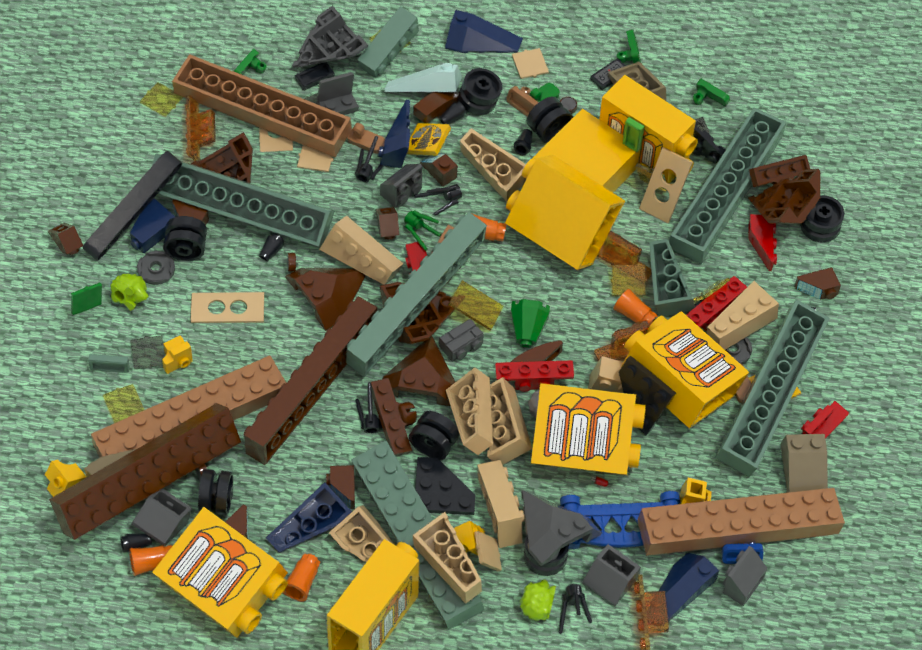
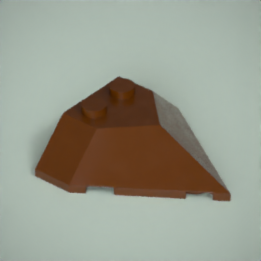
[190,132,253,183]
[748,169,820,224]
[285,267,367,331]
[380,282,464,344]
[382,336,455,407]

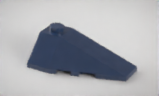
[445,10,523,53]
[377,99,410,168]
[266,482,352,553]
[645,552,719,630]

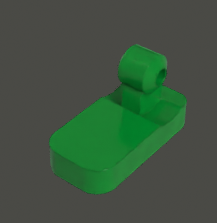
[617,29,641,63]
[233,49,267,75]
[693,78,730,107]
[529,83,560,102]

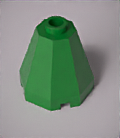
[511,299,550,348]

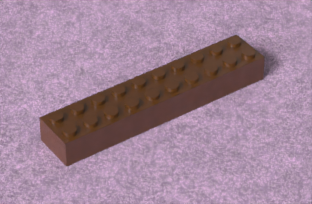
[244,296,377,465]
[49,403,241,540]

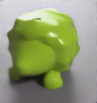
[110,273,149,311]
[520,579,556,621]

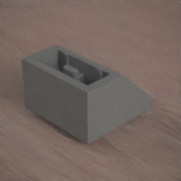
[380,164,422,208]
[132,488,192,546]
[582,544,641,606]
[722,546,767,606]

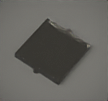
[130,335,165,370]

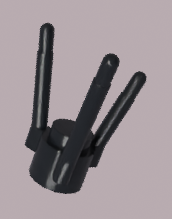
[355,136,384,182]
[414,184,462,216]
[355,382,382,433]
[559,584,592,634]

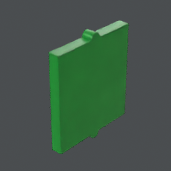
[71,283,102,315]

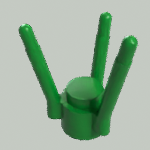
[404,210,441,251]

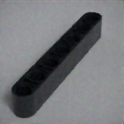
[83,151,182,261]

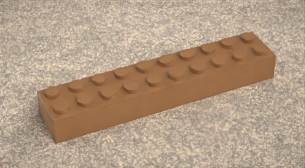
[172,54,352,158]
[91,355,286,457]
[637,488,845,556]

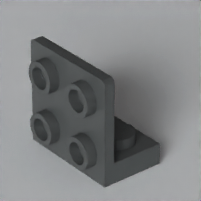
[317,72,359,115]

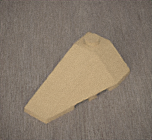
[329,505,396,562]

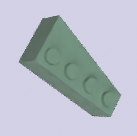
[357,6,419,78]
[649,239,695,316]

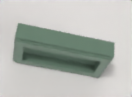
[88,354,130,373]

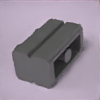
[439,319,484,362]

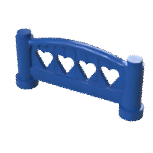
[560,491,680,549]

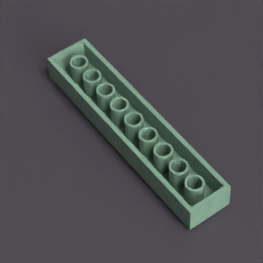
[669,108,786,264]
[152,154,335,247]
[346,212,487,377]
[715,299,830,477]
[351,441,484,630]

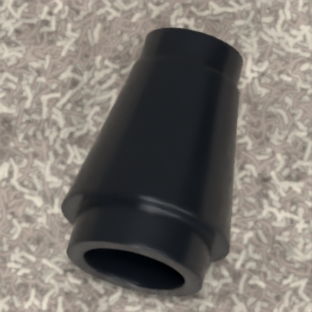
[439,101,467,124]
[514,129,533,155]
[259,233,284,262]
[120,534,152,553]

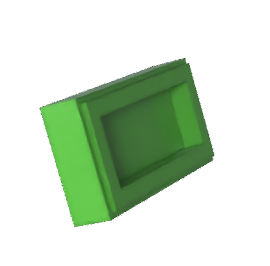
[622,117,644,153]

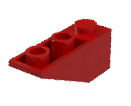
[748,214,777,271]

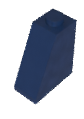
[130,198,175,253]

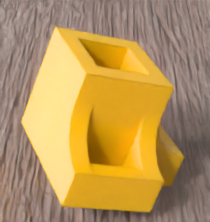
[162,335,193,374]
[45,459,87,497]
[679,477,712,504]
[454,521,485,556]

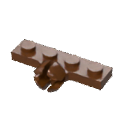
[749,155,810,187]
[370,378,417,456]

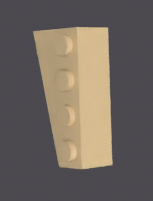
[460,128,526,202]
[319,216,403,285]
[707,281,779,350]
[588,356,624,393]
[446,368,493,455]
[487,377,532,465]
[477,460,525,548]
[413,512,482,603]

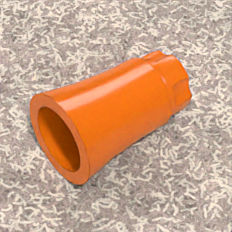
[471,213,507,242]
[613,289,658,330]
[129,545,173,576]
[283,554,320,602]

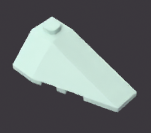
[385,63,462,92]

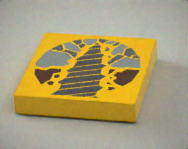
[407,123,451,156]

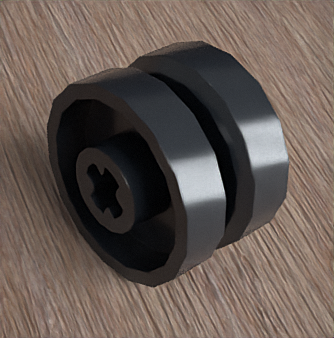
[458,68,502,115]
[526,96,573,143]
[800,195,845,243]
[163,216,207,261]
[409,411,460,460]
[198,469,233,516]
[523,535,569,576]

